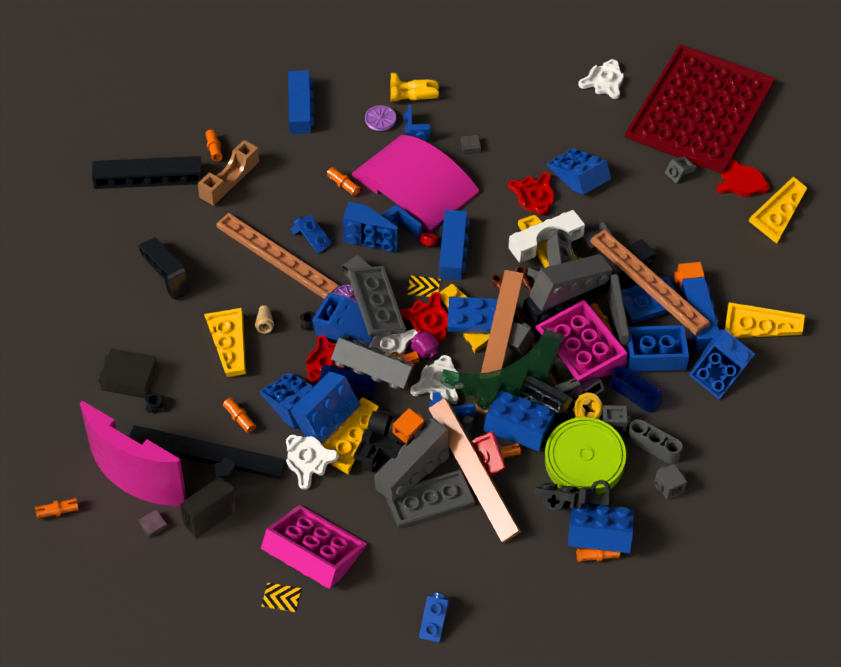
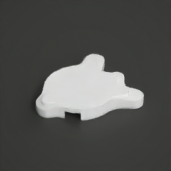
[578,59,623,99]
[368,329,418,356]
[410,355,459,405]
[286,435,339,490]

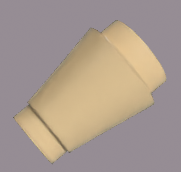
[255,306,274,334]

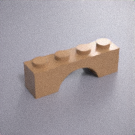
[198,140,259,206]

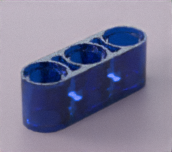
[318,365,376,401]
[611,366,661,413]

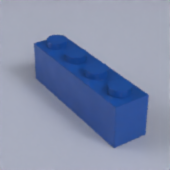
[288,70,314,134]
[439,210,470,280]
[680,277,721,351]

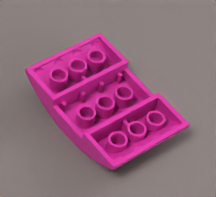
[352,135,479,233]
[80,401,187,506]

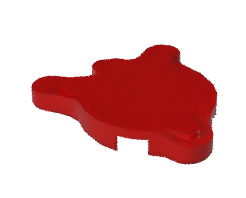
[716,159,770,197]
[508,172,554,215]
[400,292,448,342]
[306,335,347,384]

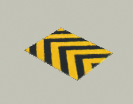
[407,275,441,297]
[261,583,301,612]

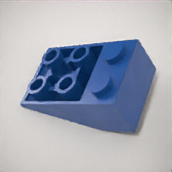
[547,148,611,195]
[343,202,398,253]
[312,293,374,347]
[689,330,755,399]
[259,372,314,429]

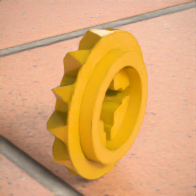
[572,393,603,419]

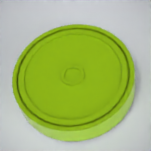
[545,417,626,495]

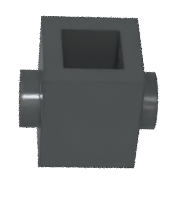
[654,464,687,500]

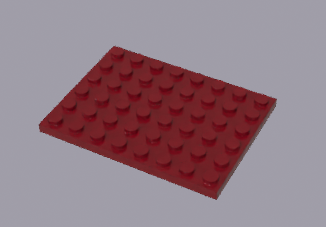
[625,44,775,174]

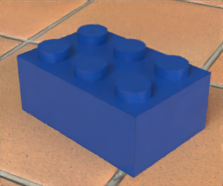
[627,325,689,372]
[290,372,360,444]
[483,390,556,451]
[568,503,634,553]

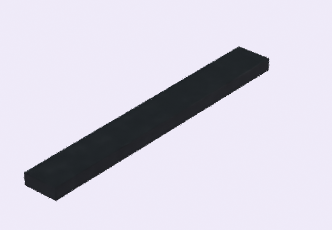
[129,425,286,480]

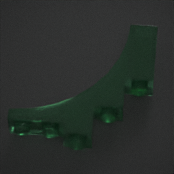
[441,329,564,410]

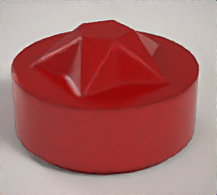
[419,233,439,247]

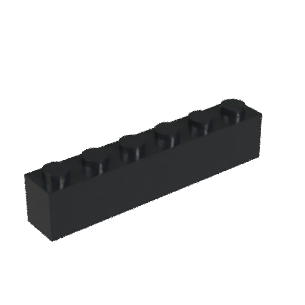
[92,156,203,189]

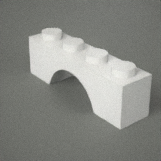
[509,210,585,263]

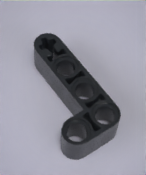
[138,237,191,299]

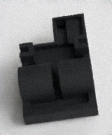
[353,409,405,472]
[534,480,612,512]

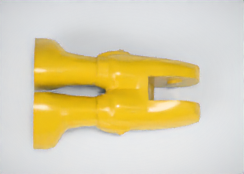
[390,73,439,102]

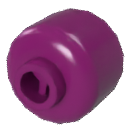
[411,330,439,359]

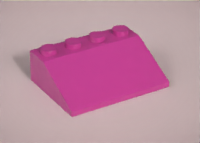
[536,300,627,382]
[261,505,367,589]

